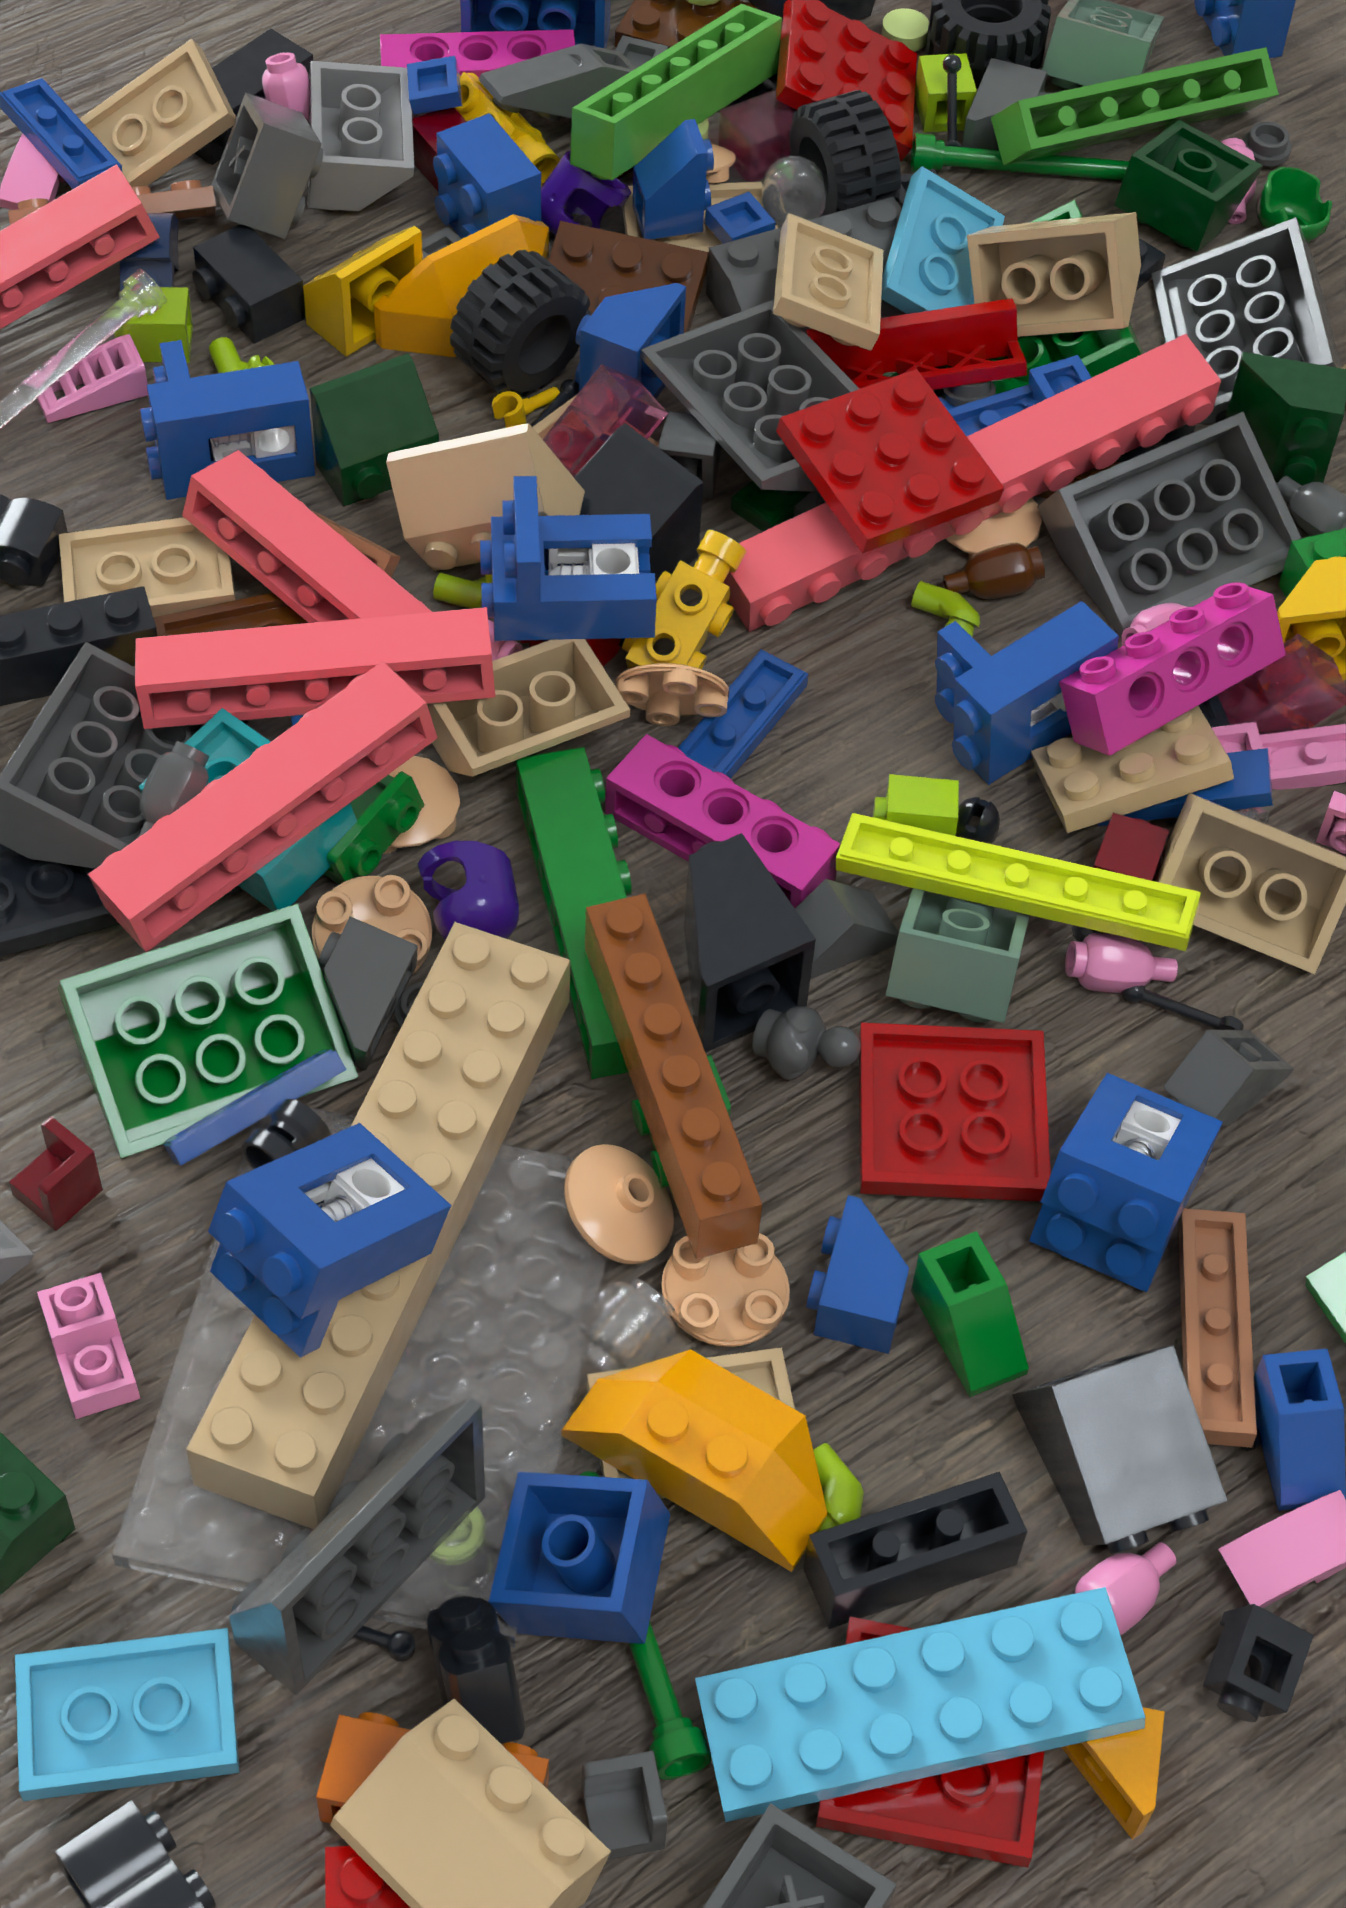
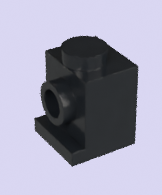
[1203,1604,1314,1722]

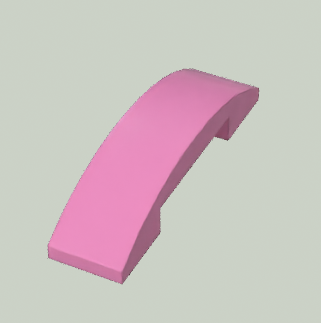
[1212,722,1346,790]

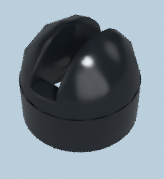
[956,797,1000,844]

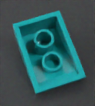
[139,708,357,911]

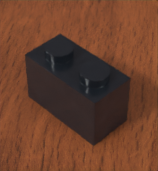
[192,224,306,344]

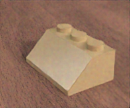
[967,212,1141,337]
[386,423,585,571]
[427,639,630,777]
[1155,793,1346,974]
[330,1699,611,1908]

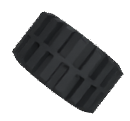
[926,0,1051,89]
[790,90,901,218]
[450,250,591,397]

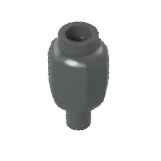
[1277,476,1346,536]
[138,741,209,838]

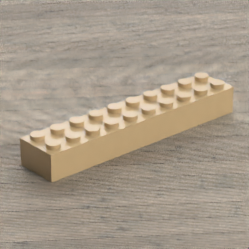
[186,922,570,1529]

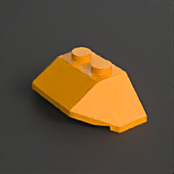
[374,214,549,357]
[561,1349,827,1572]

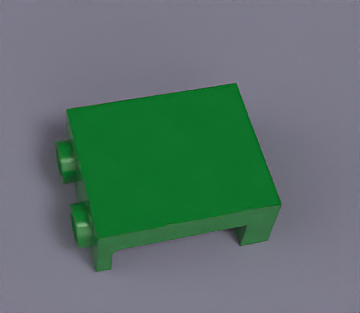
[297,715,425,885]

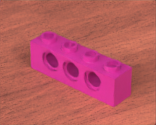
[380,29,575,78]
[1059,582,1286,756]
[605,734,841,908]

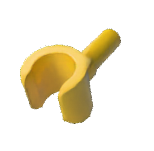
[492,387,560,428]

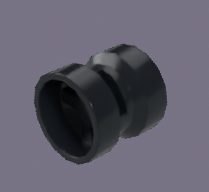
[242,1099,332,1169]

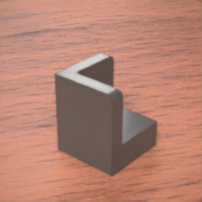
[581,1751,667,1860]

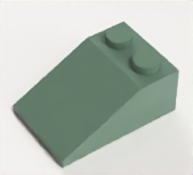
[1042,0,1164,89]
[885,888,1030,1023]

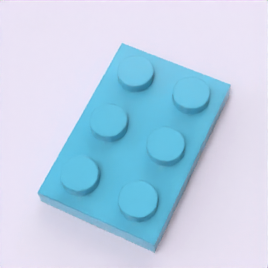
[881,166,1005,314]
[15,1628,240,1801]

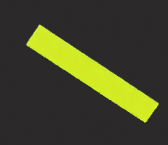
[836,813,1201,951]

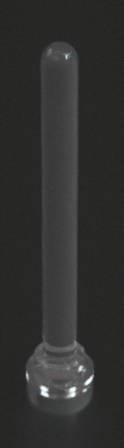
[0,269,167,429]

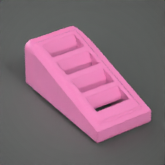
[30,334,148,423]

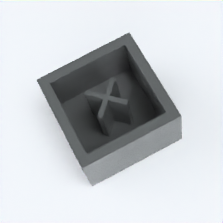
[211,92,323,239]
[703,1803,896,1908]

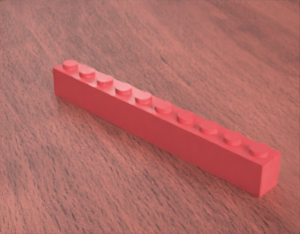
[723,334,1221,632]

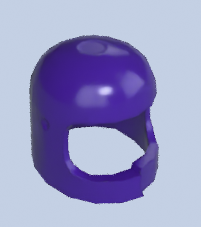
[541,151,632,236]
[417,840,519,940]

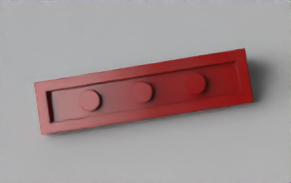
[806,298,1027,390]

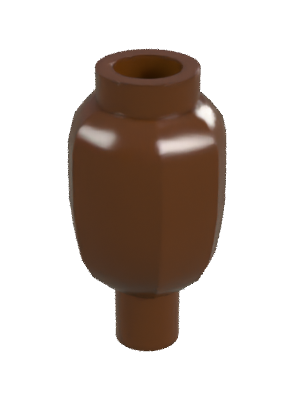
[943,542,1045,600]

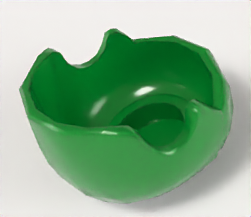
[1256,167,1332,243]

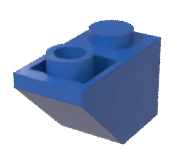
[632,119,714,240]
[806,1195,909,1354]
[1254,1349,1346,1511]

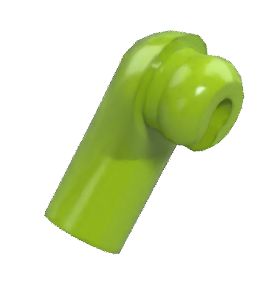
[209,337,274,373]
[433,573,492,609]
[911,581,980,637]
[813,1443,864,1532]

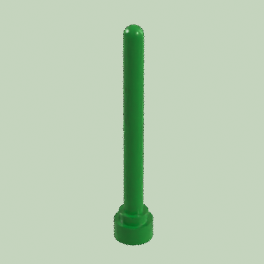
[910,133,1129,181]
[579,1471,712,1780]

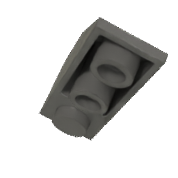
[479,43,636,121]

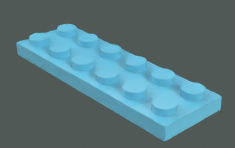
[695,1587,1146,1822]

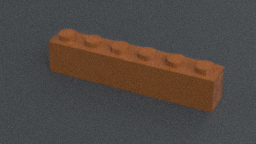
[585,894,762,1259]

